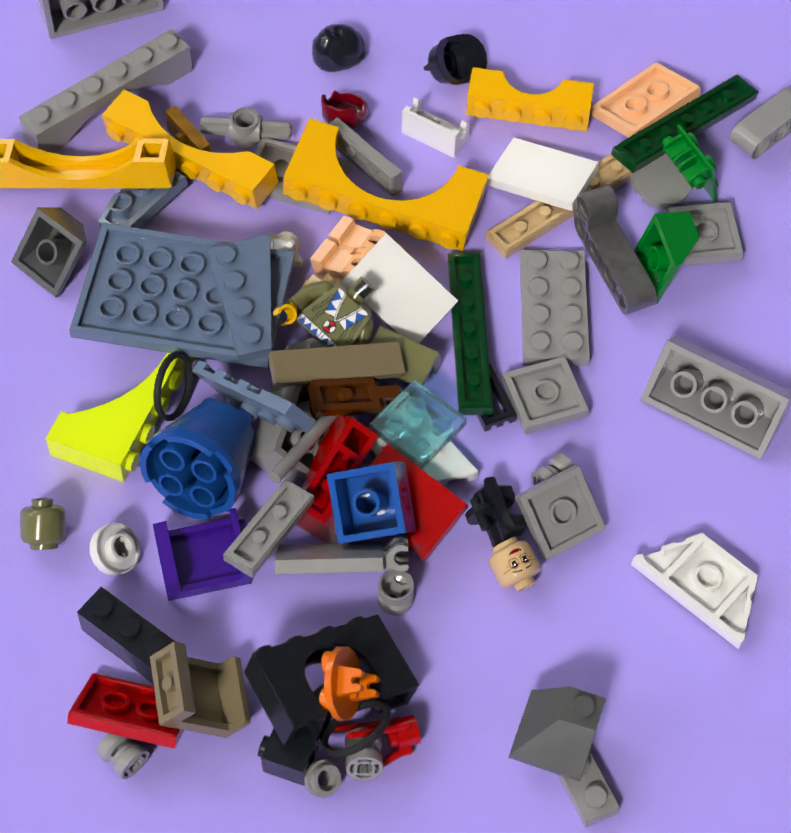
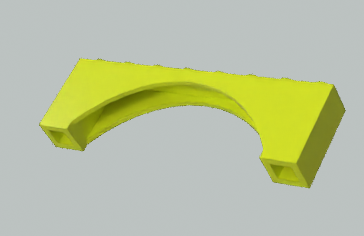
[46,353,196,482]

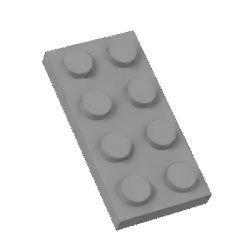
[520,250,590,366]

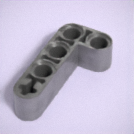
[574,185,657,315]

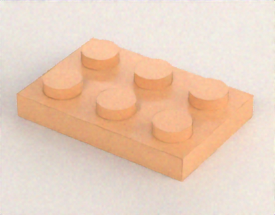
[591,62,700,138]

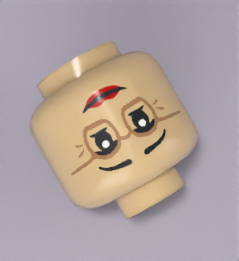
[489,537,541,592]

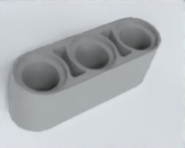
[729,87,791,159]

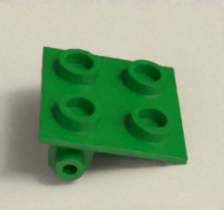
[662,124,719,202]

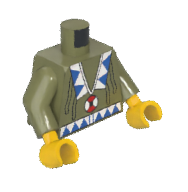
[273,276,375,347]

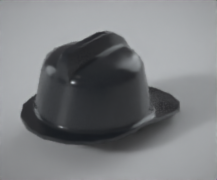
[423,34,487,85]

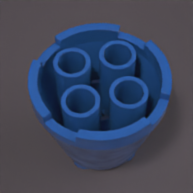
[140,398,254,520]

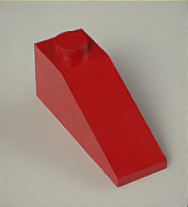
[302,415,379,524]

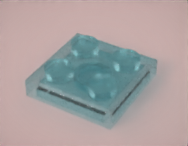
[370,380,467,469]

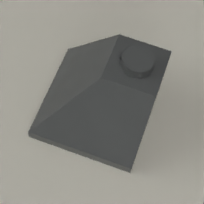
[11,207,87,297]
[509,687,606,782]

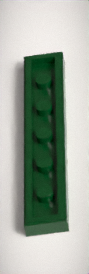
[611,74,759,173]
[447,252,493,415]

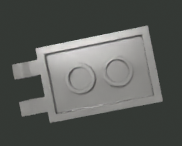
[275,534,409,574]

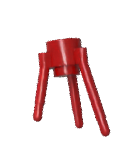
[332,715,421,767]

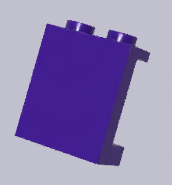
[152,508,251,601]

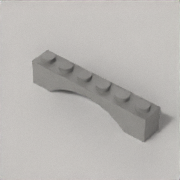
[19,29,192,153]

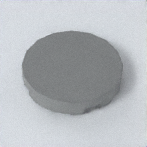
[630,154,692,209]

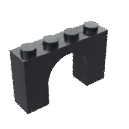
[244,614,419,746]

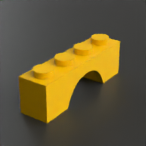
[466,67,594,131]

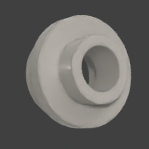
[304,759,341,797]

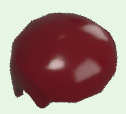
[321,91,368,129]

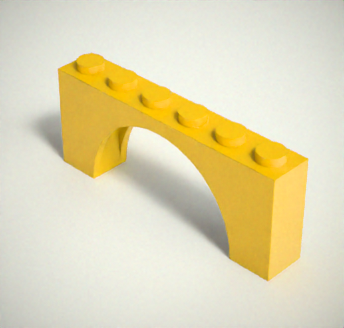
[283,118,489,252]

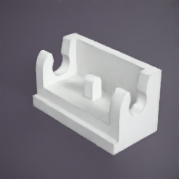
[402,97,470,158]

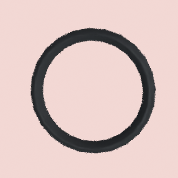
[153,351,193,422]
[321,699,391,757]

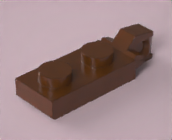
[307,377,402,417]

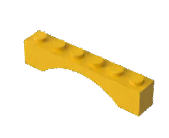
[102,90,279,209]
[0,139,176,188]

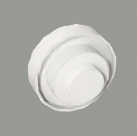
[90,523,140,576]

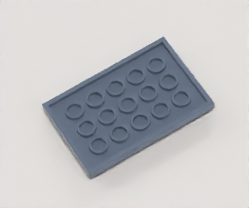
[69,223,295,369]

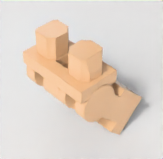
[310,216,404,280]

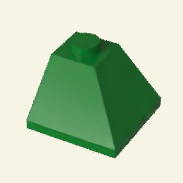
[634,212,700,304]

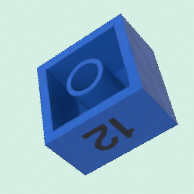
[327,462,417,544]

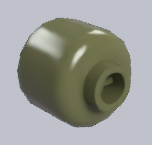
[20,498,66,550]

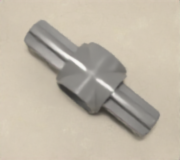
[200,107,292,148]

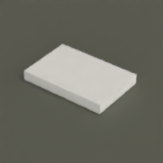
[487,138,599,211]
[341,233,458,343]

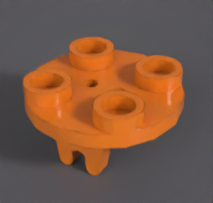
[319,647,380,721]

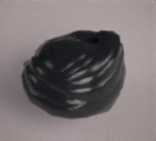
[312,24,366,72]

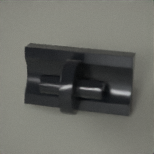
[465,477,527,547]

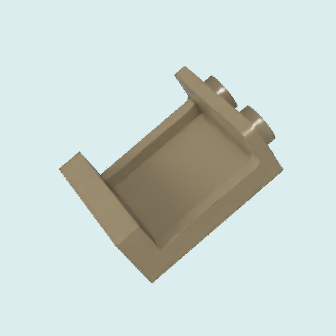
[150,642,251,738]

